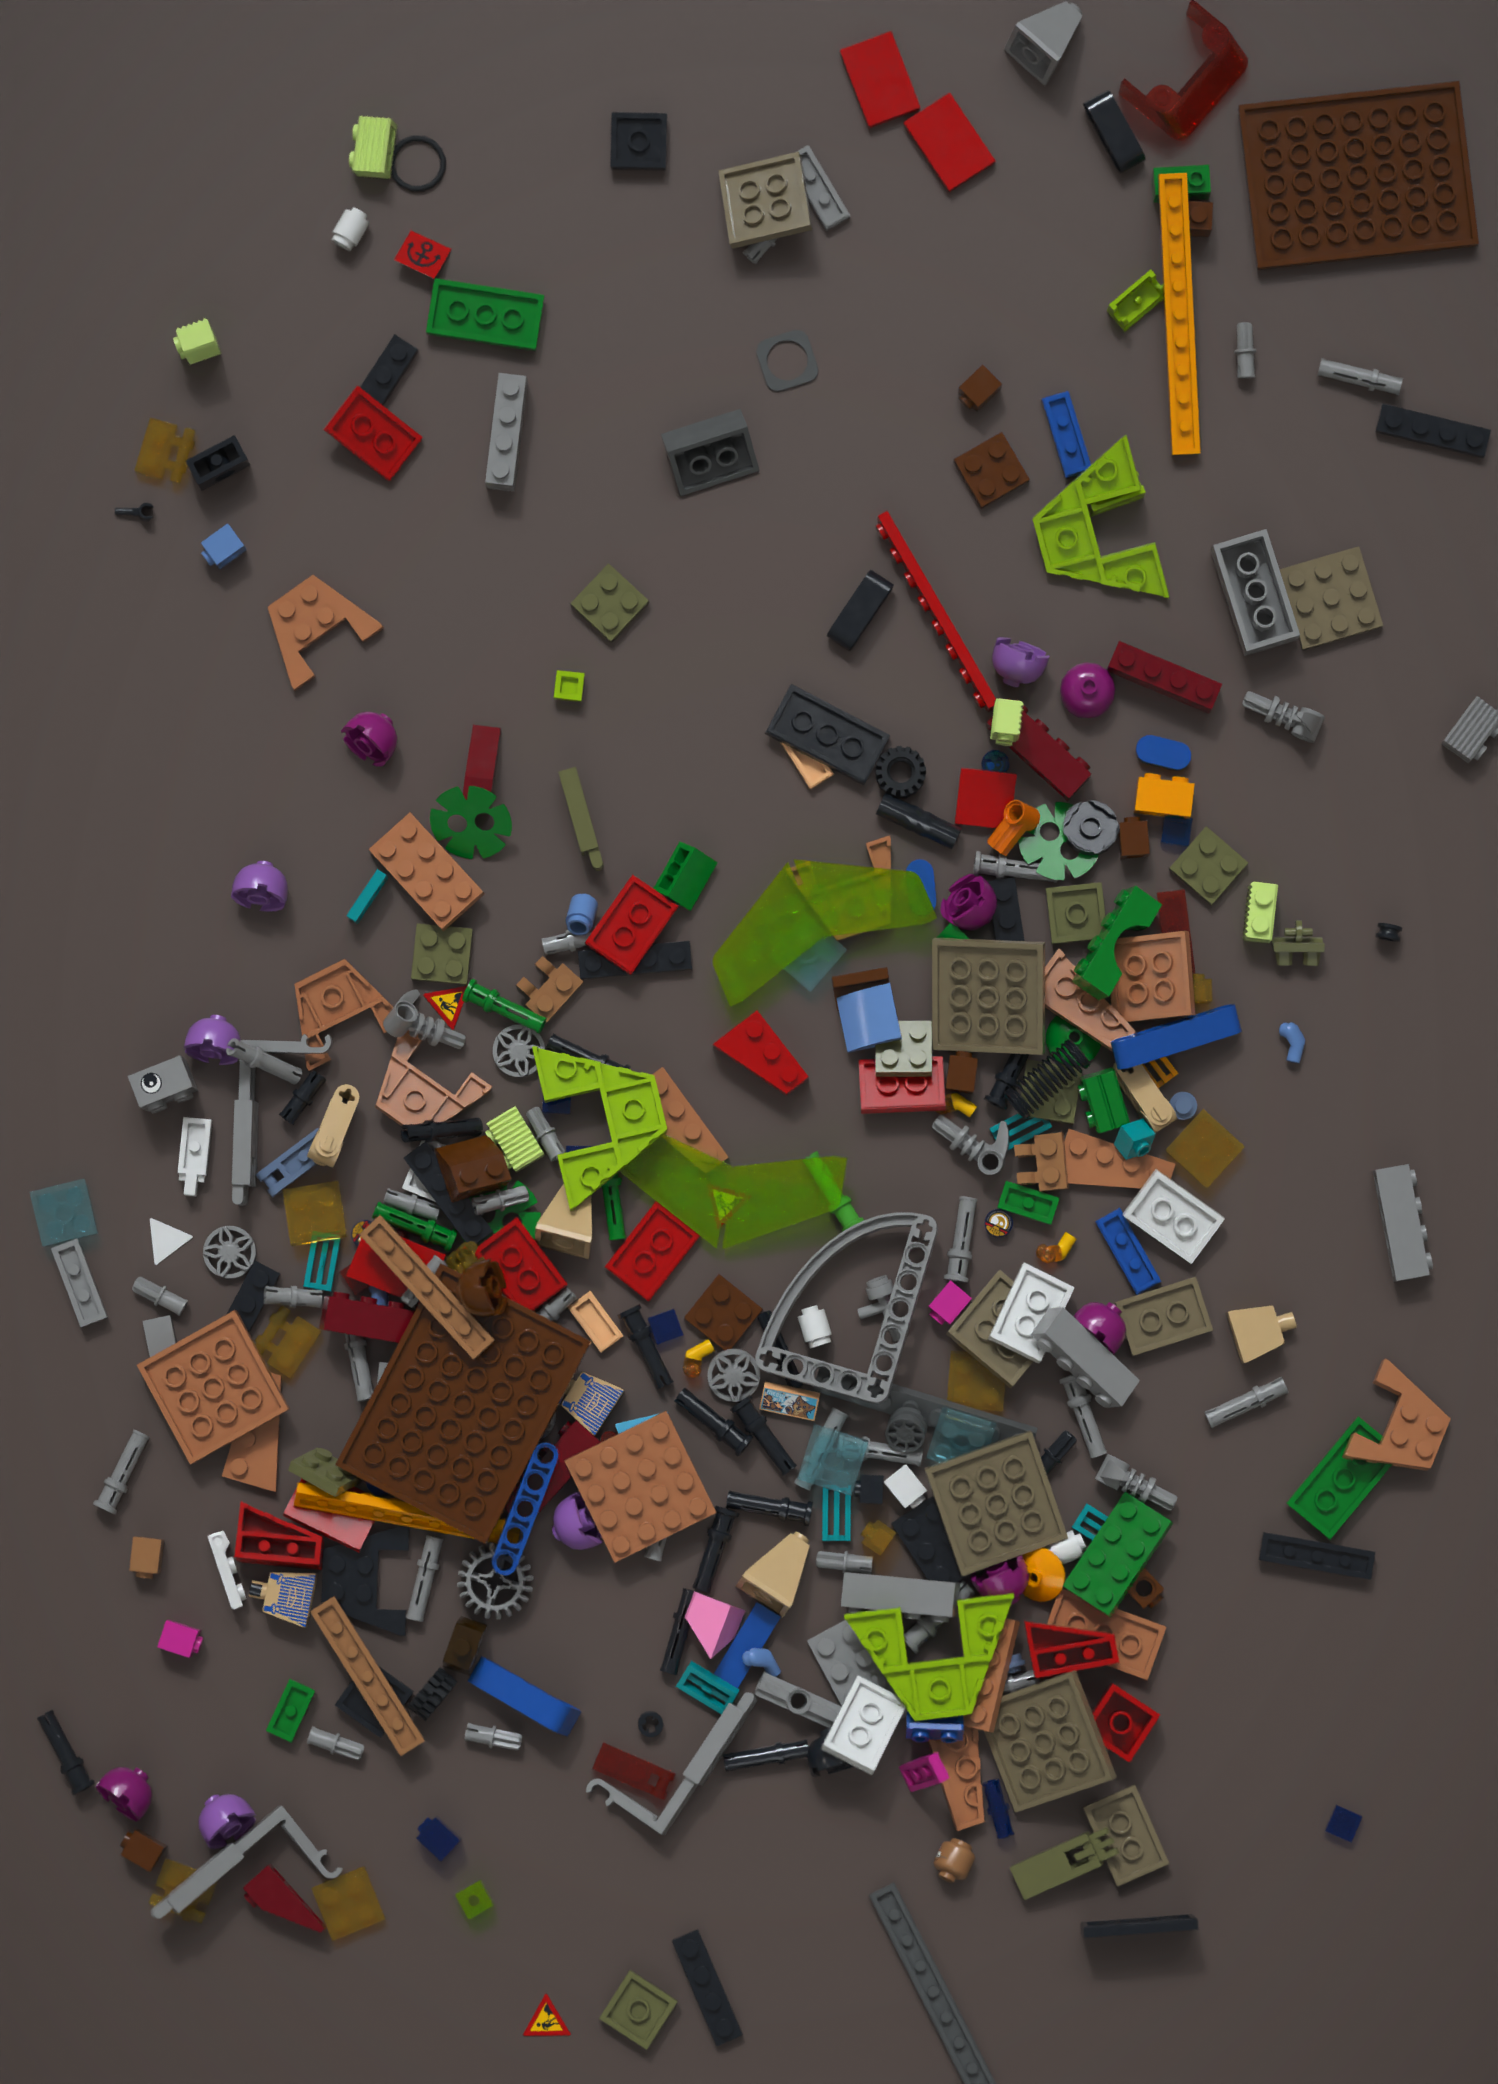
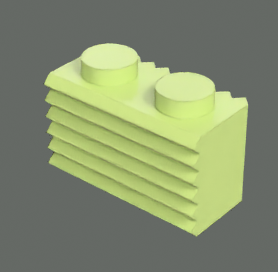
[349,116,397,179]
[173,318,221,365]
[990,699,1024,746]
[1242,882,1278,943]
[485,1106,545,1173]

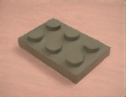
[1115,1277,1213,1356]
[1083,1784,1169,1886]

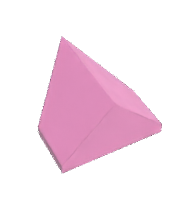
[685,1591,745,1659]

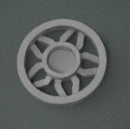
[493,1025,545,1077]
[203,1226,256,1279]
[707,1349,760,1402]

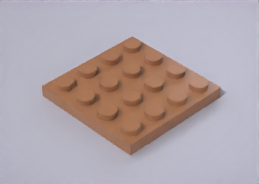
[137,1310,290,1464]
[565,1410,716,1563]

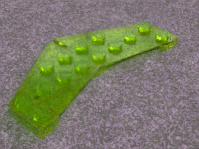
[713,859,937,1007]
[621,1134,848,1249]

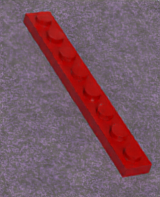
[875,511,996,712]

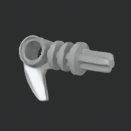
[1242,691,1325,743]
[383,989,466,1049]
[932,1115,1009,1175]
[1095,1454,1178,1511]

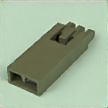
[558,767,604,871]
[1010,1827,1119,1900]

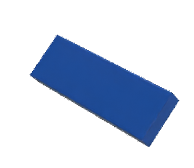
[1041,391,1091,479]
[1095,1208,1161,1295]
[714,1602,781,1689]

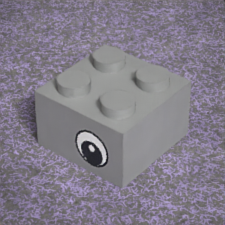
[128,1055,198,1114]

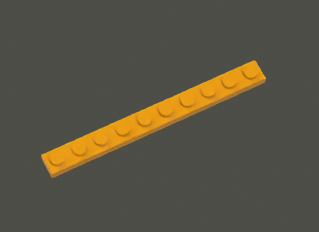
[1158,173,1200,455]

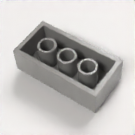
[1211,529,1300,656]

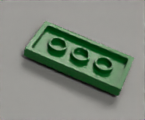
[426,278,545,351]
[1286,1416,1392,1540]
[1063,1492,1173,1618]

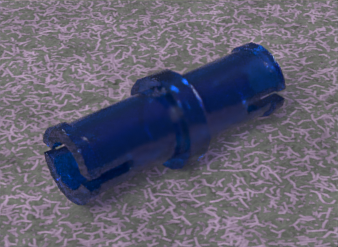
[982,1779,1015,1839]

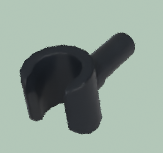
[115,503,154,522]

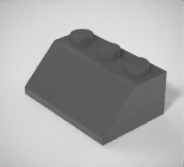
[661,409,760,496]

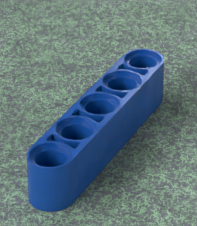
[1111,1004,1242,1069]
[491,1442,558,1575]

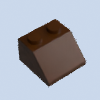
[434,1135,511,1202]

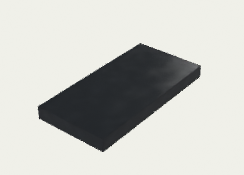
[765,684,890,785]
[1080,1914,1198,1938]

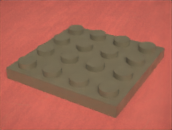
[932,938,1045,1055]
[924,1430,1068,1576]
[984,1670,1117,1813]

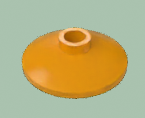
[1022,1547,1065,1602]

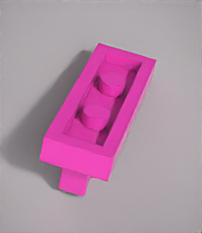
[899,1752,950,1792]

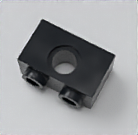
[186,435,251,491]

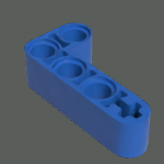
[468,1656,582,1737]

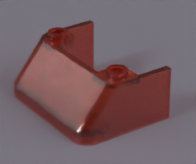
[1118,0,1248,141]

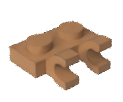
[516,956,583,1023]
[1014,1132,1069,1192]

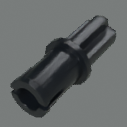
[1041,1430,1077,1475]

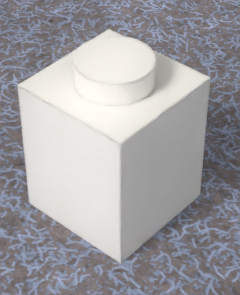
[884,1464,927,1509]

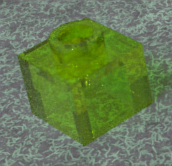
[455,1879,494,1919]

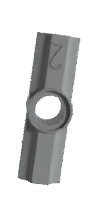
[754,1672,842,1728]

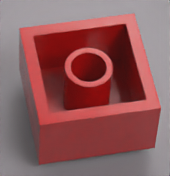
[1092,1682,1160,1763]

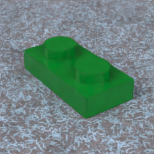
[997,1181,1060,1225]
[266,1678,316,1742]

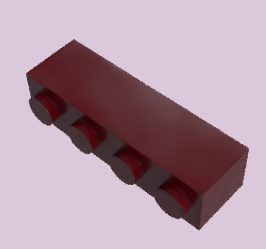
[1107,641,1222,714]
[986,698,1092,802]
[319,1291,418,1343]
[505,1420,601,1517]

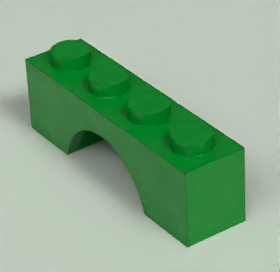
[1072,886,1162,1000]

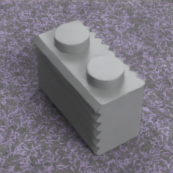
[1441,696,1498,763]

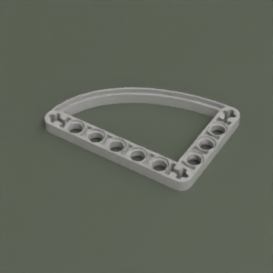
[755,1212,938,1404]

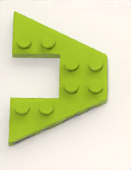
[1033,435,1169,598]
[532,1046,667,1211]
[844,1593,1014,1721]

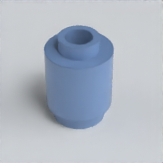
[566,894,598,936]

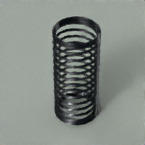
[1004,1039,1090,1119]

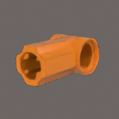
[987,800,1040,856]

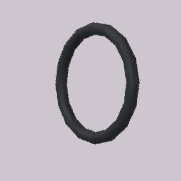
[391,135,446,192]

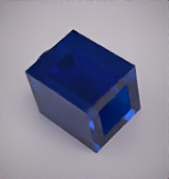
[416,1816,462,1861]

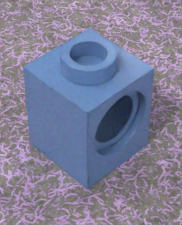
[201,523,246,569]

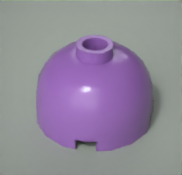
[992,637,1050,687]
[231,861,288,912]
[184,1015,241,1065]
[552,1492,603,1550]
[198,1794,256,1849]

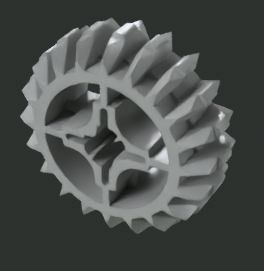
[457,1543,534,1620]

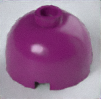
[1060,662,1116,718]
[341,712,398,766]
[940,874,997,931]
[1073,1302,1127,1355]
[971,1555,1029,1605]
[95,1767,153,1822]

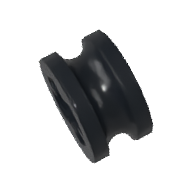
[1375,923,1403,942]
[638,1711,663,1737]

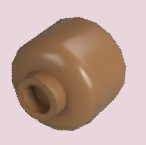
[933,1838,975,1883]

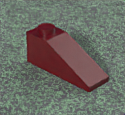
[463,725,501,809]
[243,1863,327,1933]

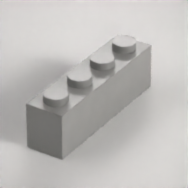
[485,373,528,492]
[1372,1164,1433,1282]
[1031,1307,1140,1408]
[841,1572,960,1622]

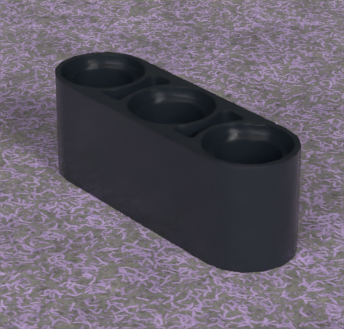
[1083,90,1146,173]
[826,569,894,651]

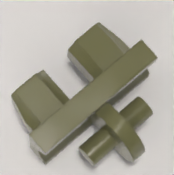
[1271,920,1325,966]

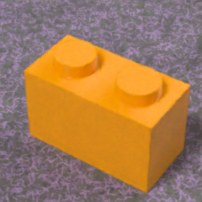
[1133,773,1195,820]

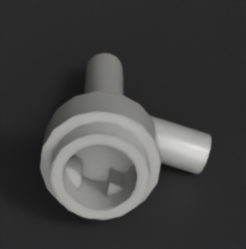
[858,1275,901,1342]

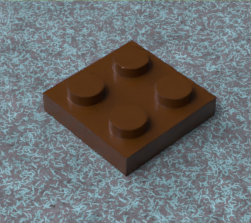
[954,432,1030,509]
[684,1274,763,1350]

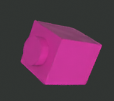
[928,1280,972,1325]
[157,1620,203,1658]

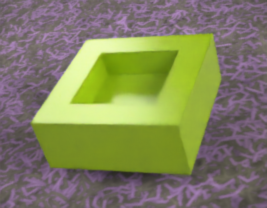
[554,670,585,702]

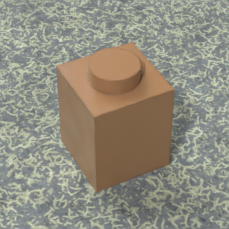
[129,1536,164,1579]

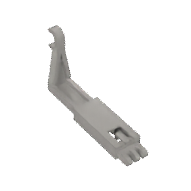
[232,1034,333,1206]
[586,1692,758,1835]
[150,1805,342,1919]

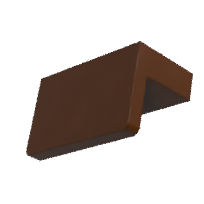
[832,967,889,1011]

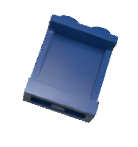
[906,1710,964,1743]

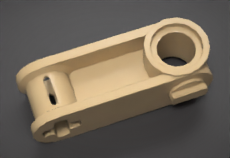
[1112,1062,1177,1133]
[307,1084,359,1168]

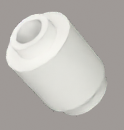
[331,207,369,251]
[797,1305,832,1349]
[1044,1530,1087,1565]

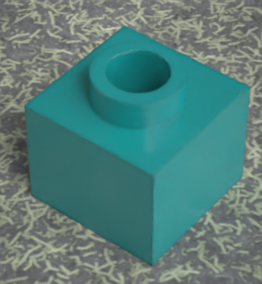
[1114,1118,1156,1160]

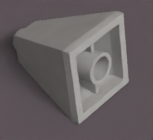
[1004,1,1083,86]

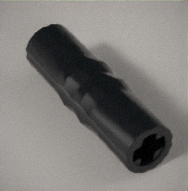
[876,793,962,849]

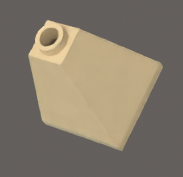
[535,1184,592,1259]
[736,1532,810,1617]

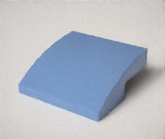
[836,983,902,1053]

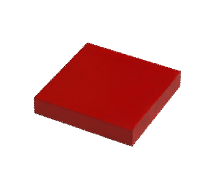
[955,767,1017,828]

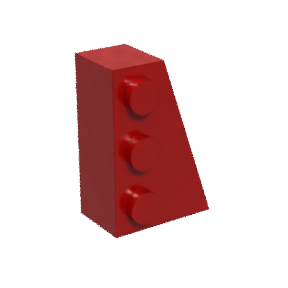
[713,1010,809,1096]
[234,1501,324,1570]
[1023,1621,1119,1678]

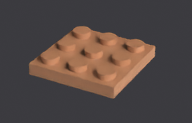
[1111,931,1195,1023]

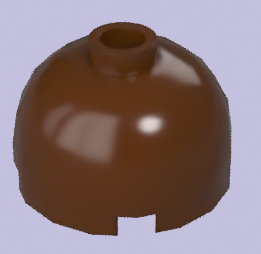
[456,1259,507,1316]

